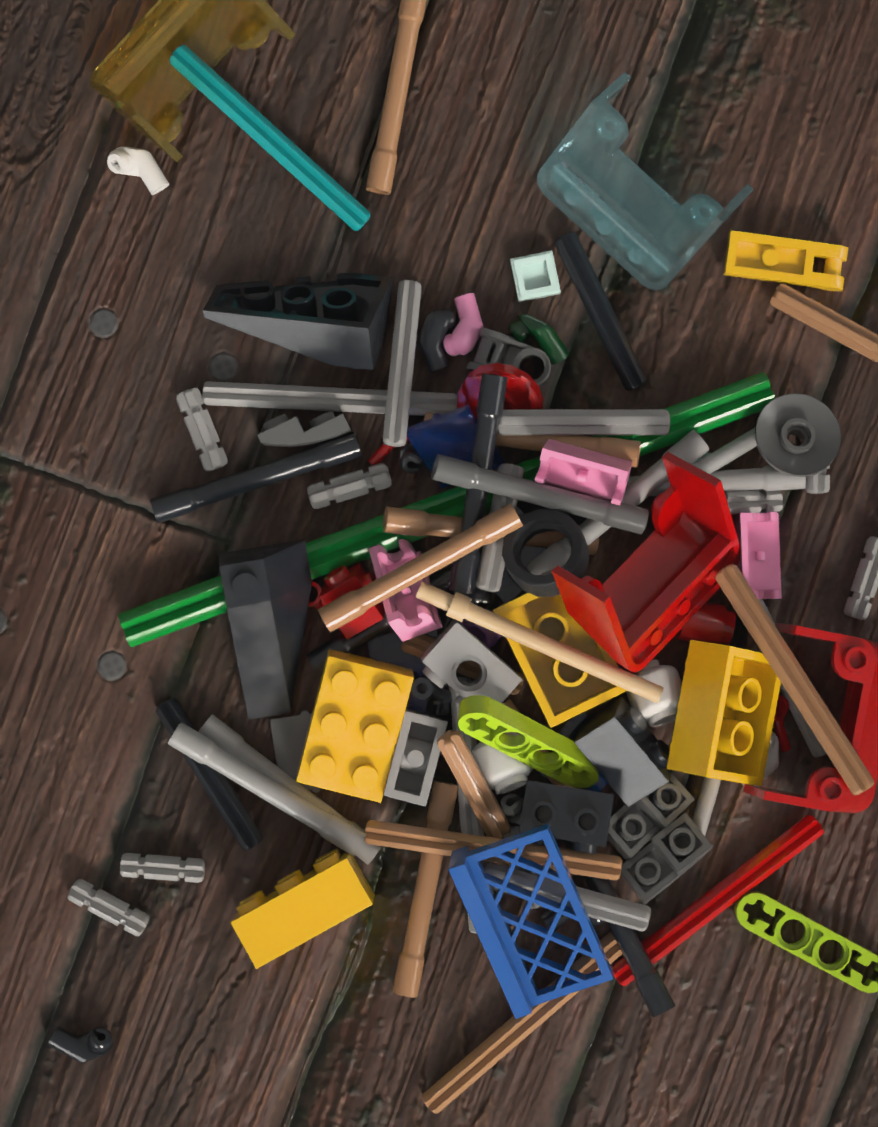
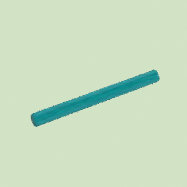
[169,44,370,231]

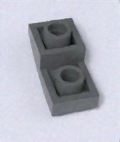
[257,411,352,447]
[608,774,695,860]
[620,813,713,905]

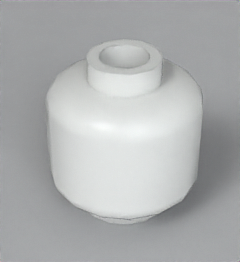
[626,660,682,727]
[471,732,533,795]

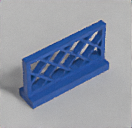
[448,824,614,1019]

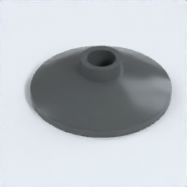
[755,393,841,477]

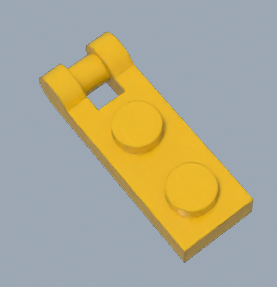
[723,230,848,291]

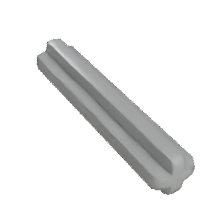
[476,463,524,592]

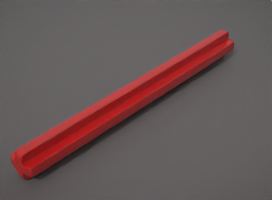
[611,815,824,986]

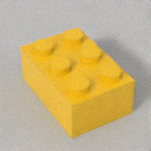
[492,593,627,728]
[667,640,781,786]
[296,649,414,803]
[231,848,375,969]

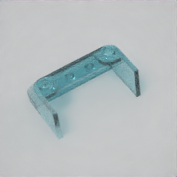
[537,72,754,290]

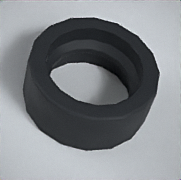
[502,509,590,597]

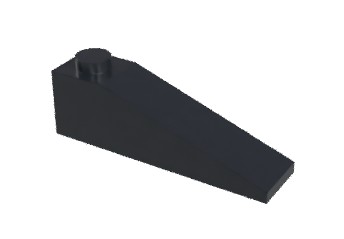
[203,272,393,370]
[219,539,312,720]

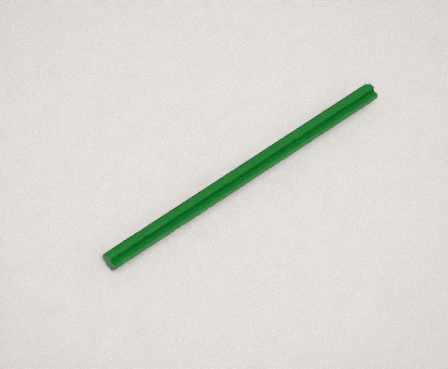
[118,372,775,648]

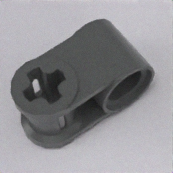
[466,328,551,389]

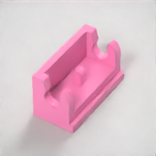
[535,439,633,506]
[735,512,782,599]
[369,539,443,642]

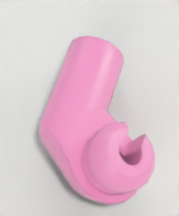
[443,293,483,356]

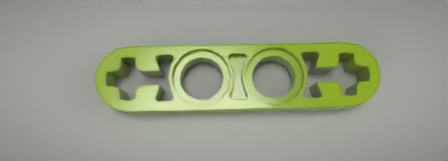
[458,695,599,788]
[734,890,878,993]

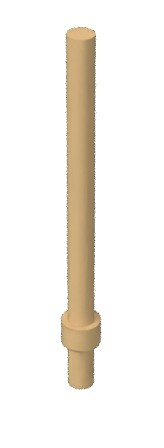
[416,581,664,703]

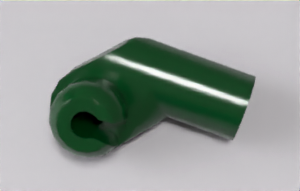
[508,314,569,365]

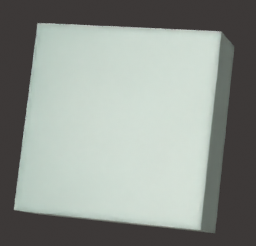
[510,250,561,302]

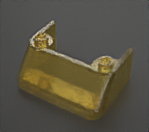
[90,0,296,162]

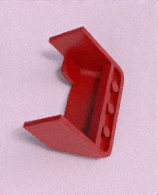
[552,452,741,672]
[743,623,878,813]

